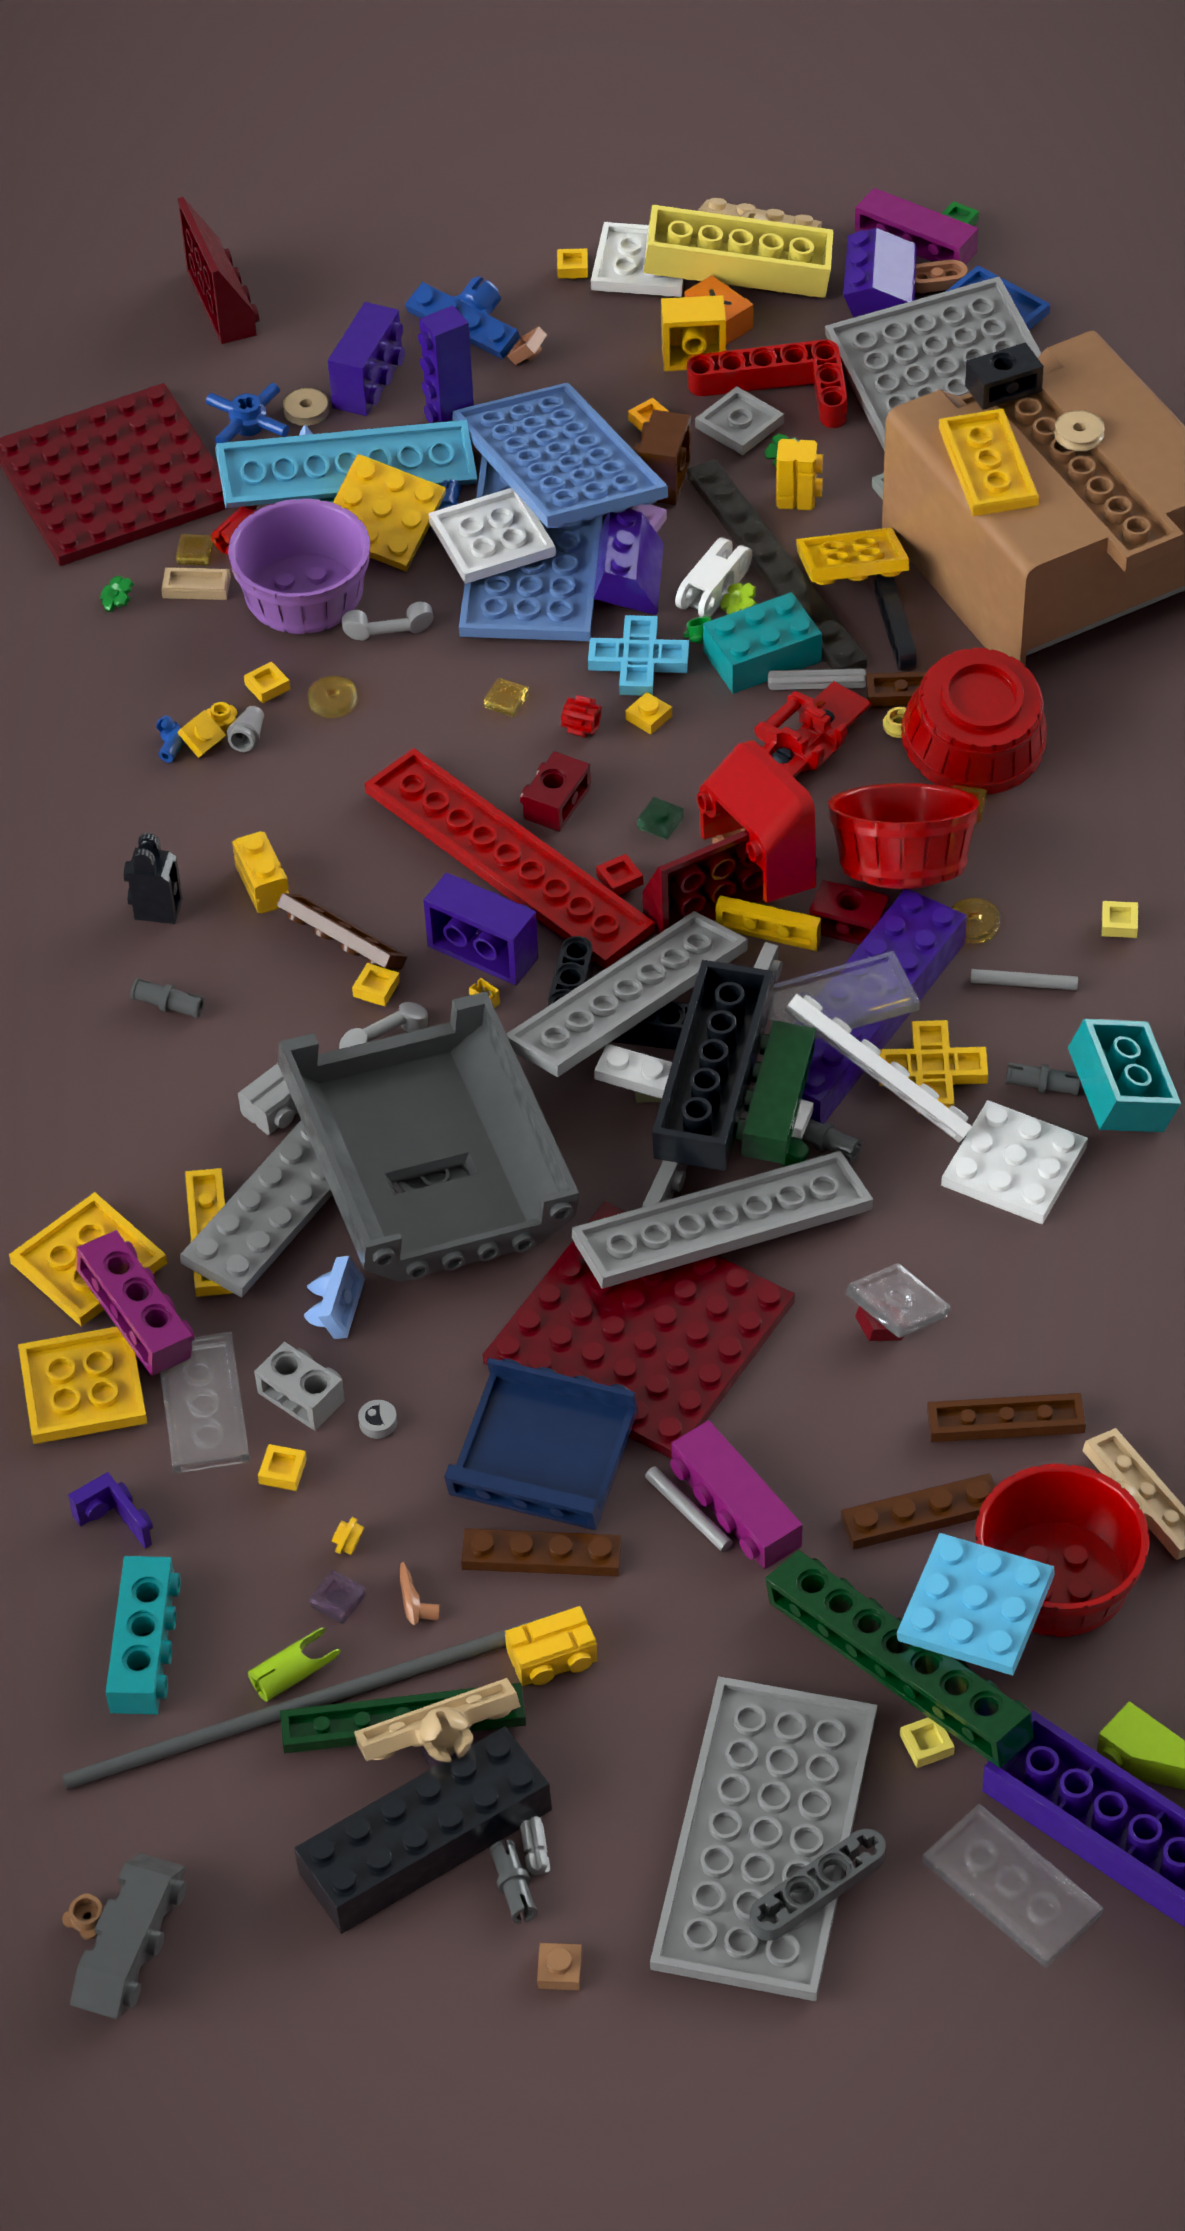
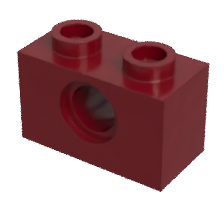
[520,751,591,832]
[809,879,889,945]

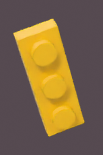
[716,895,821,951]

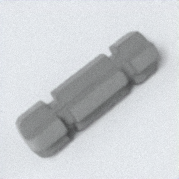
[520,1816,550,1875]

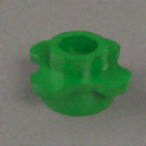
[683,616,712,644]

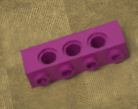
[76,1230,195,1376]

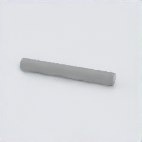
[971,969,1078,991]
[645,1466,733,1552]

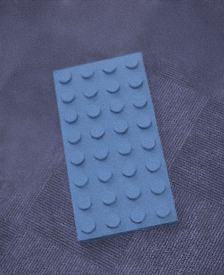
[452,382,668,528]
[459,455,604,641]

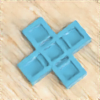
[588,615,689,696]

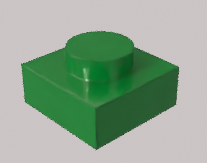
[941,201,979,226]

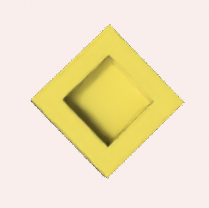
[1102,901,1138,938]
[900,1717,955,1768]

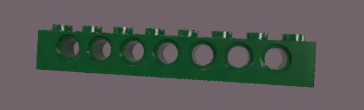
[765,1550,1034,1768]

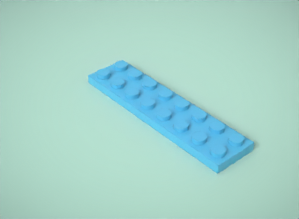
[215,420,478,508]

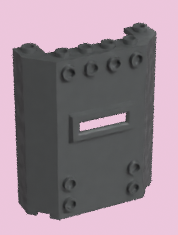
[278,991,579,1282]

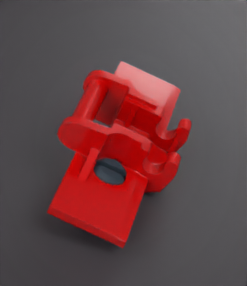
[754,681,871,778]

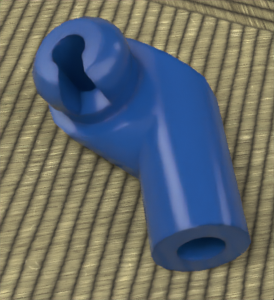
[156,716,185,763]

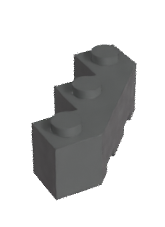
[70,1853,187,2019]

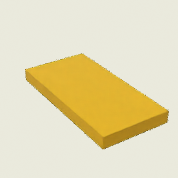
[938,409,1039,517]

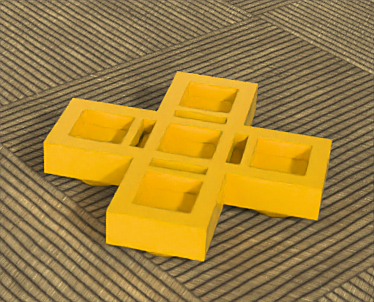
[879,1020,988,1114]

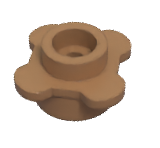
[62,1893,105,1940]

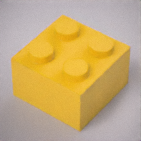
[661,295,726,371]

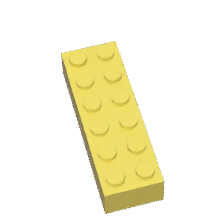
[643,205,833,298]

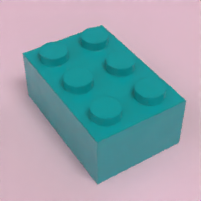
[703,592,822,694]
[1067,1019,1181,1132]

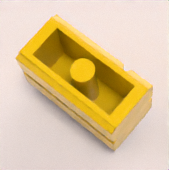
[776,439,823,510]
[232,831,289,914]
[505,1606,598,1686]

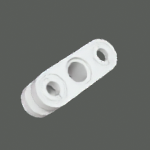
[675,537,752,617]

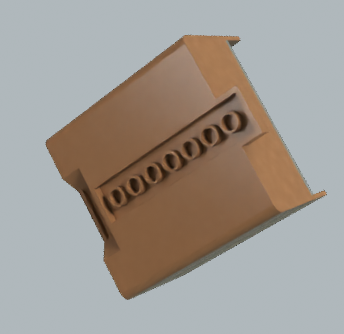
[872,331,1185,665]

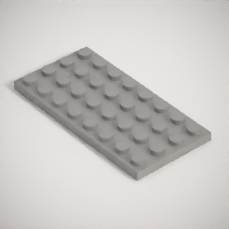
[650,1676,877,2001]

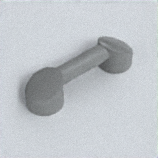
[341,602,434,641]
[339,1002,429,1049]

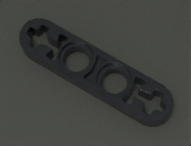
[873,574,917,670]

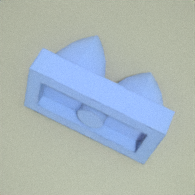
[304,1256,365,1339]

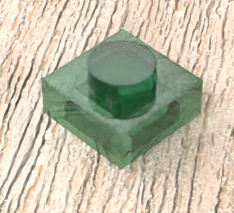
[637,797,684,840]

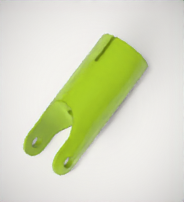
[248,1628,341,1702]

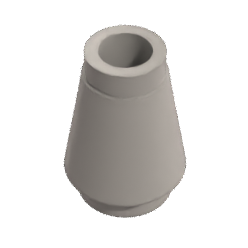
[227,706,264,752]

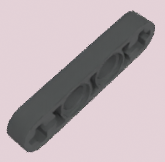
[750,1829,886,1941]

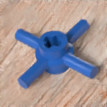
[206,383,290,444]

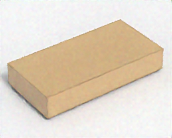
[161,567,231,600]

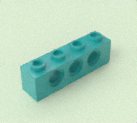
[105,1556,181,1715]

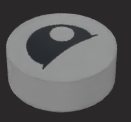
[358,1400,397,1439]

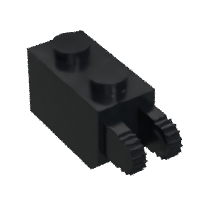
[123,832,183,924]

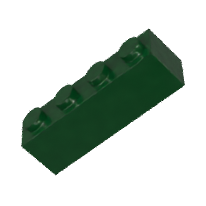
[736,1020,816,1164]

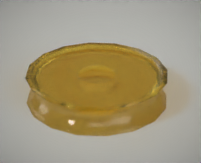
[308,676,358,718]
[952,898,1000,943]

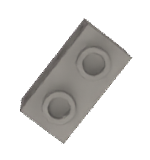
[254,1341,345,1431]

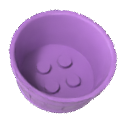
[228,499,370,634]

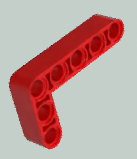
[687,339,847,428]

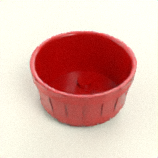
[901,648,1047,796]
[828,783,979,889]
[975,1463,1150,1637]

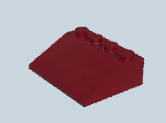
[178,197,260,344]
[642,830,763,935]

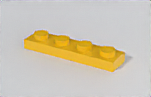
[185,1168,232,1297]

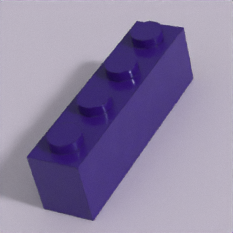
[418,305,474,423]

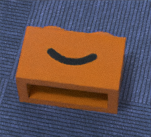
[684,275,754,345]

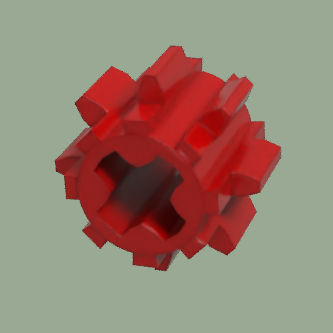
[561,695,602,738]

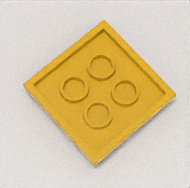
[333,454,446,572]
[796,527,909,585]
[9,1192,167,1327]
[18,1327,147,1444]

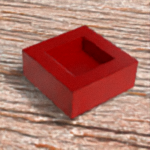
[596,854,644,896]

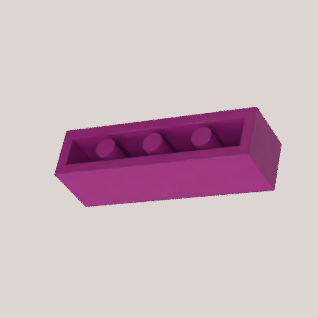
[855,188,978,265]
[670,1420,803,1570]

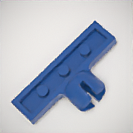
[405,276,520,360]

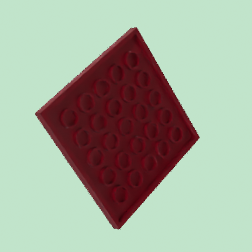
[0,383,228,566]
[482,1201,795,1459]

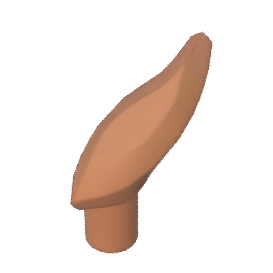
[400,1562,439,1625]

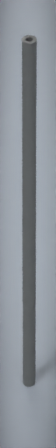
[62,1612,560,1790]

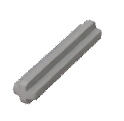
[768,668,866,690]

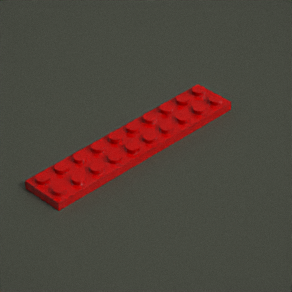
[364,748,655,969]

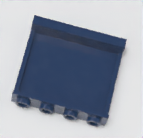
[444,1358,638,1531]

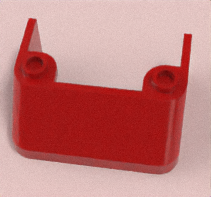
[697,739,816,903]

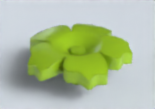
[720,583,757,614]

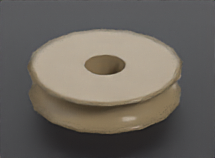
[283,388,330,426]
[1054,410,1105,451]

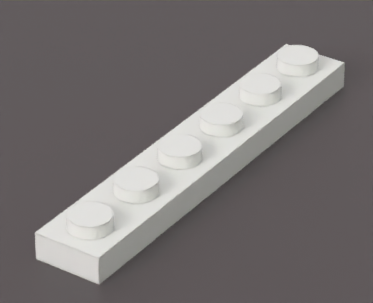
[785,994,972,1143]
[594,1044,814,1139]

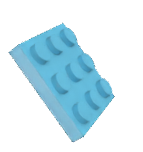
[897,1533,1055,1676]

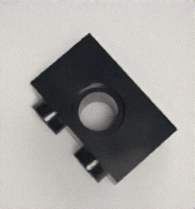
[965,342,1044,410]

